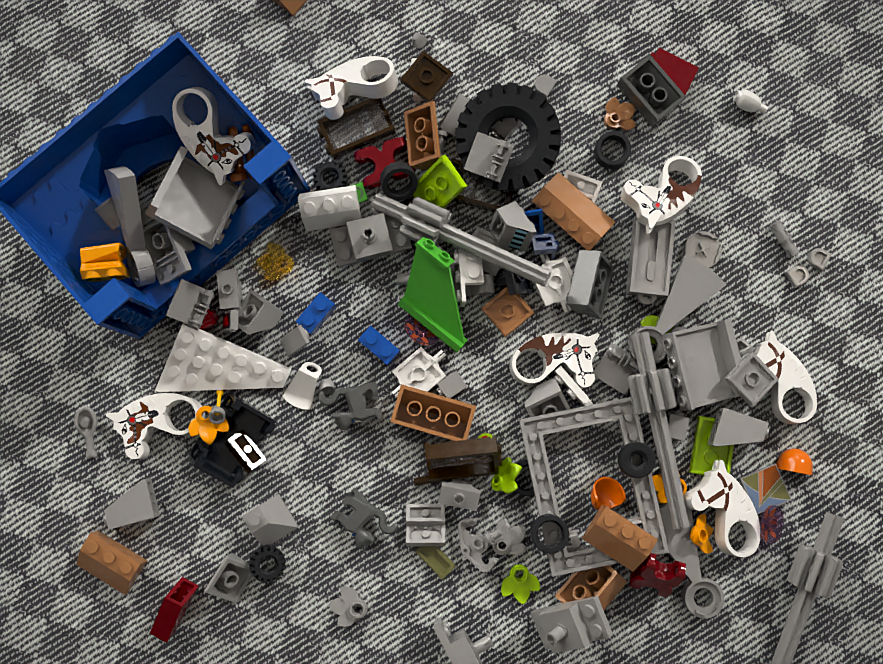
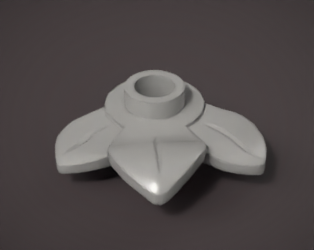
[492,518,527,556]
[329,586,368,627]

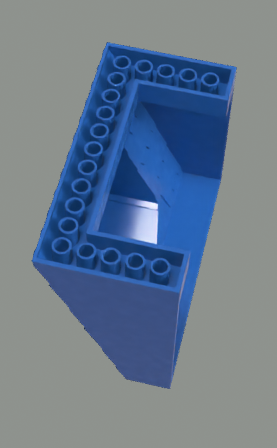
[0,32,311,339]

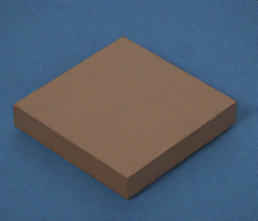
[481,287,534,337]

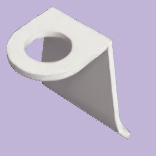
[283,362,322,410]

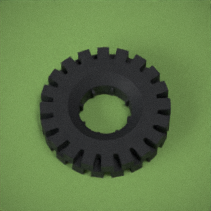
[455,82,562,192]

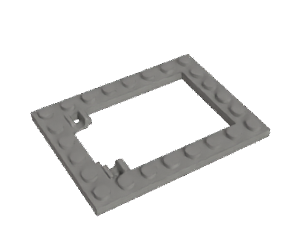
[519,397,669,577]

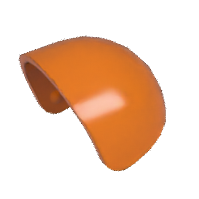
[776,448,813,475]
[591,477,626,510]

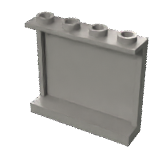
[145,146,245,249]
[662,319,741,411]

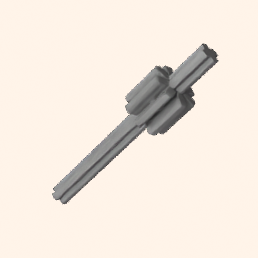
[372,193,551,287]
[627,332,690,529]
[771,512,844,664]

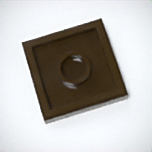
[400,51,453,102]

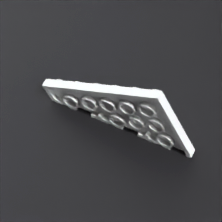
[155,323,291,392]

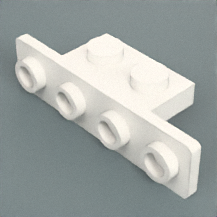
[452,229,484,307]

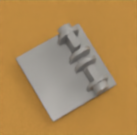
[464,132,514,183]
[166,279,214,329]
[594,343,639,395]

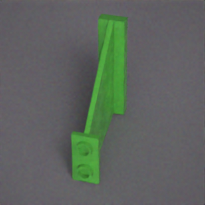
[398,236,468,352]

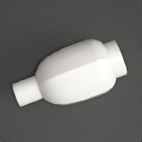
[733,90,768,113]

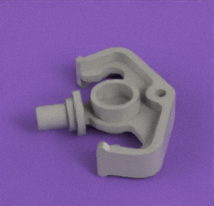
[458,517,503,573]

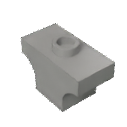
[216,269,243,310]
[438,479,481,511]

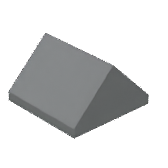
[204,553,253,603]

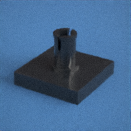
[495,256,534,295]

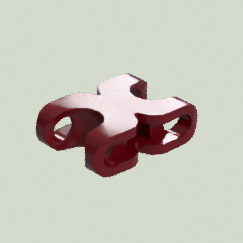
[353,137,416,189]
[629,552,686,598]

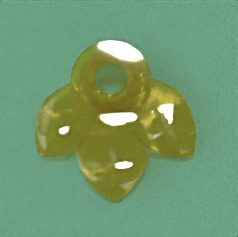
[256,243,294,281]

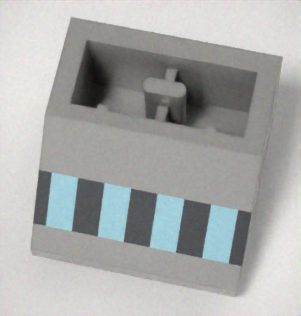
[489,201,536,252]

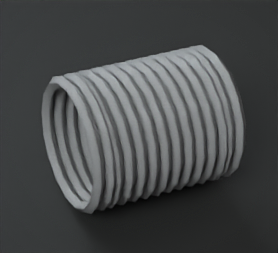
[95,197,120,230]

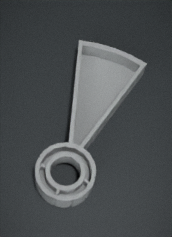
[104,166,156,287]
[628,255,726,363]
[659,503,724,619]

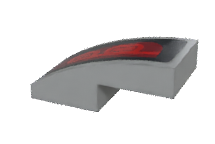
[223,310,238,333]

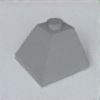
[236,289,284,335]
[524,377,571,417]
[241,494,299,547]

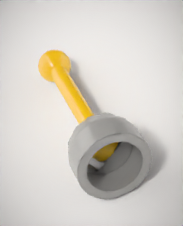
[209,390,225,424]

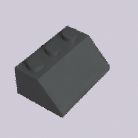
[617,55,687,128]
[566,250,614,319]

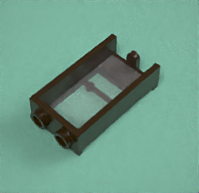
[316,98,396,160]
[451,158,518,213]
[424,435,502,482]

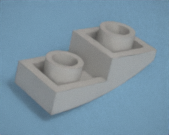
[440,93,470,137]
[280,325,310,357]

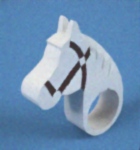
[305,56,398,120]
[754,331,817,424]
[684,460,760,557]

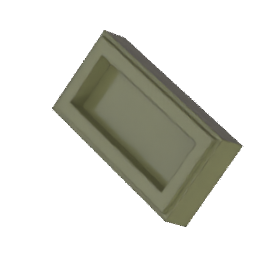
[415,546,456,580]

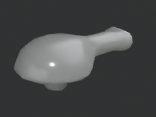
[74,406,98,459]

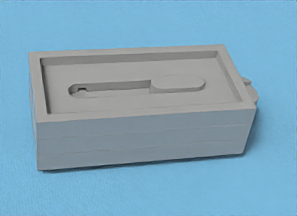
[626,217,676,305]

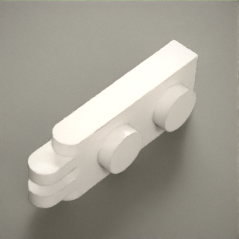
[553,366,593,406]

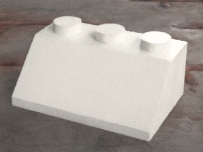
[298,185,362,231]

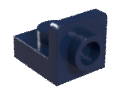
[531,233,559,259]

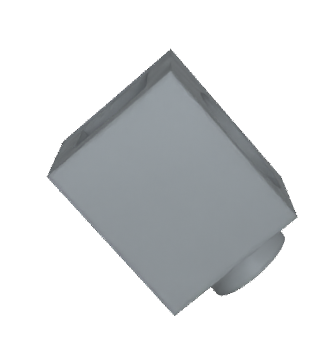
[436,371,467,398]
[666,411,690,441]

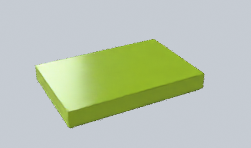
[413,155,467,209]
[689,416,734,475]

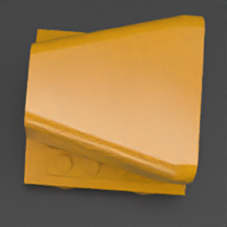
[80,243,130,282]

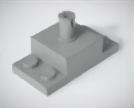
[140,198,195,285]
[329,213,412,267]
[530,596,613,654]
[434,618,494,664]

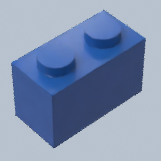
[295,292,337,335]
[358,325,400,366]

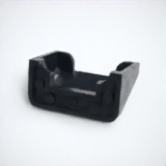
[189,392,276,488]

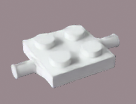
[534,254,573,313]
[392,347,446,398]

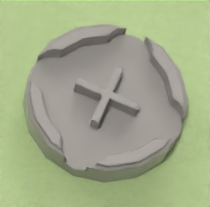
[683,231,722,268]

